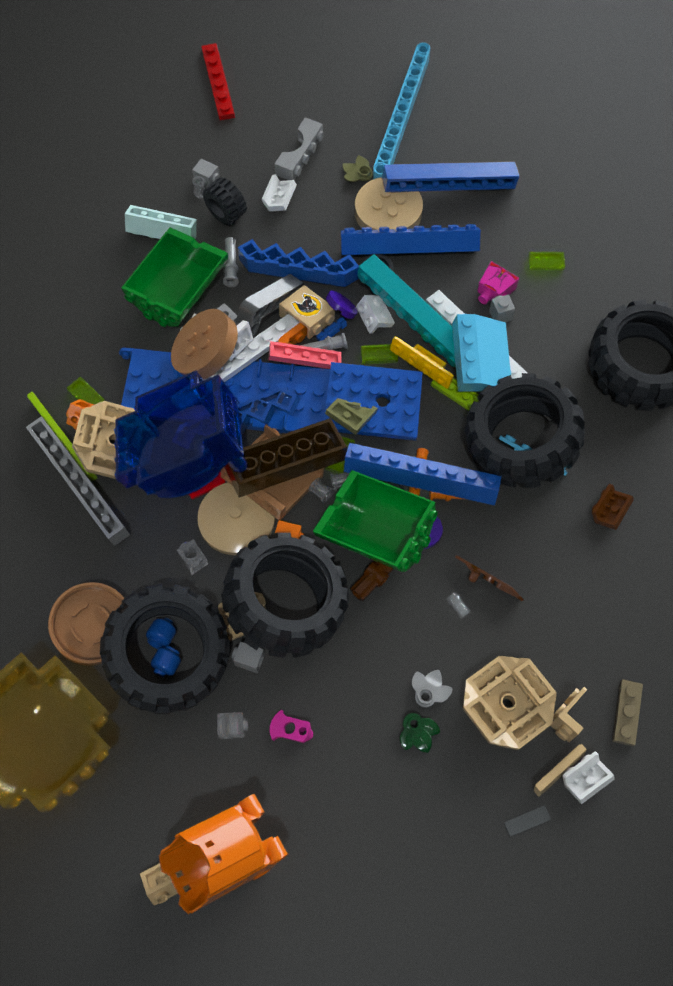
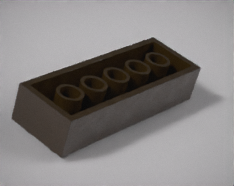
[224,418,347,498]

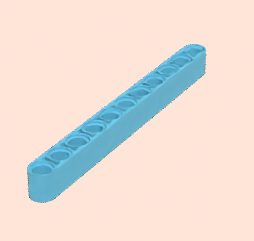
[373,42,430,180]

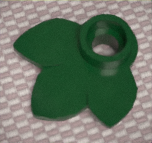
[400,713,440,753]

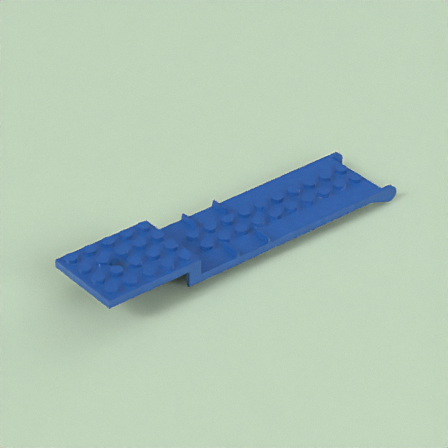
[119,348,423,441]

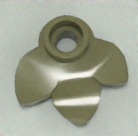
[343,155,373,182]

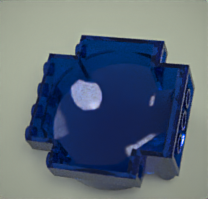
[114,370,247,498]

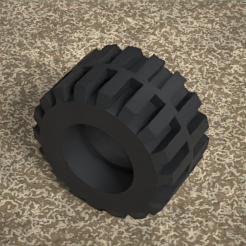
[202,177,247,226]

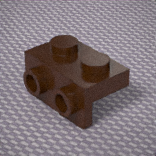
[592,483,634,530]

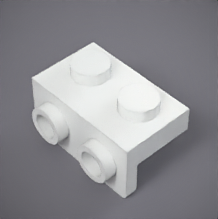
[262,175,297,211]
[356,295,395,334]
[563,751,615,804]

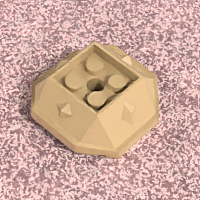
[72,401,157,481]
[463,656,557,750]

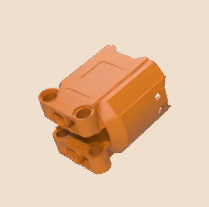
[159,794,288,914]

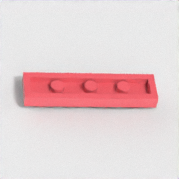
[269,341,341,369]

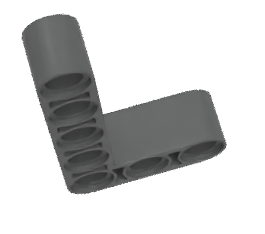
[235,274,305,338]

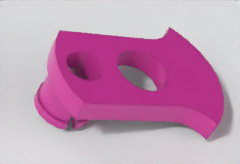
[270,710,313,743]

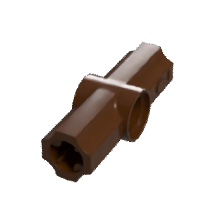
[350,561,394,602]

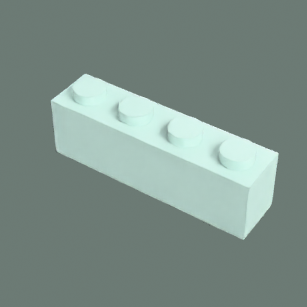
[125,205,197,239]

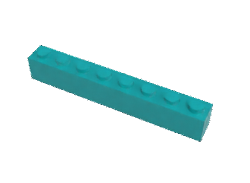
[357,254,456,368]

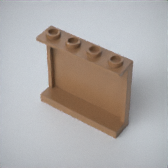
[221,425,324,520]

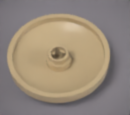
[198,482,275,555]

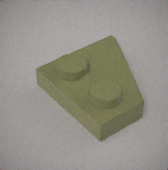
[325,398,378,435]

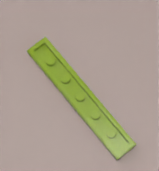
[27,391,97,482]

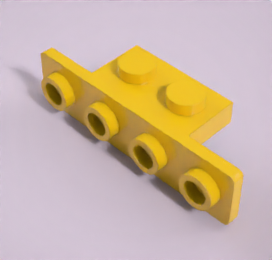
[390,336,454,389]

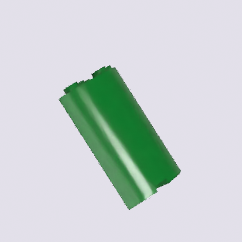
[121,227,228,327]
[313,470,438,572]

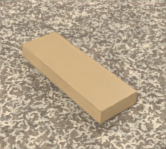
[534,744,587,797]

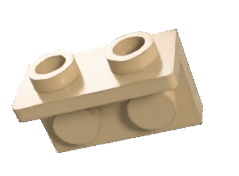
[140,863,189,905]

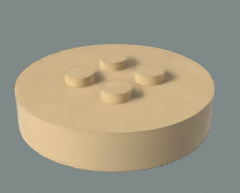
[355,177,423,230]

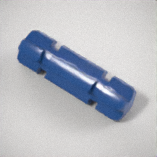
[316,317,347,341]

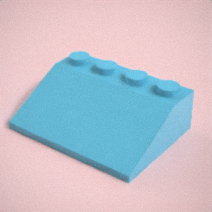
[452,314,511,392]

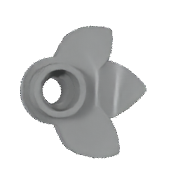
[412,670,453,708]

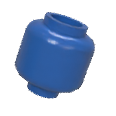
[146,618,176,649]
[151,646,181,678]

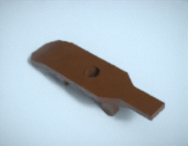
[455,555,524,601]

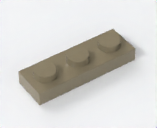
[612,679,643,746]

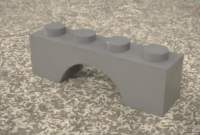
[275,117,324,180]

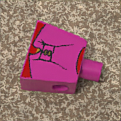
[478,261,519,304]

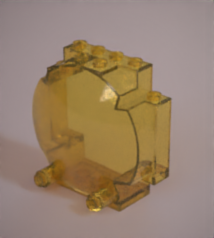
[0,652,111,813]

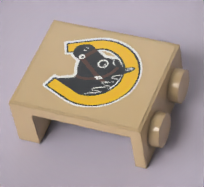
[279,285,335,339]

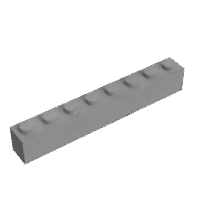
[26,416,130,546]

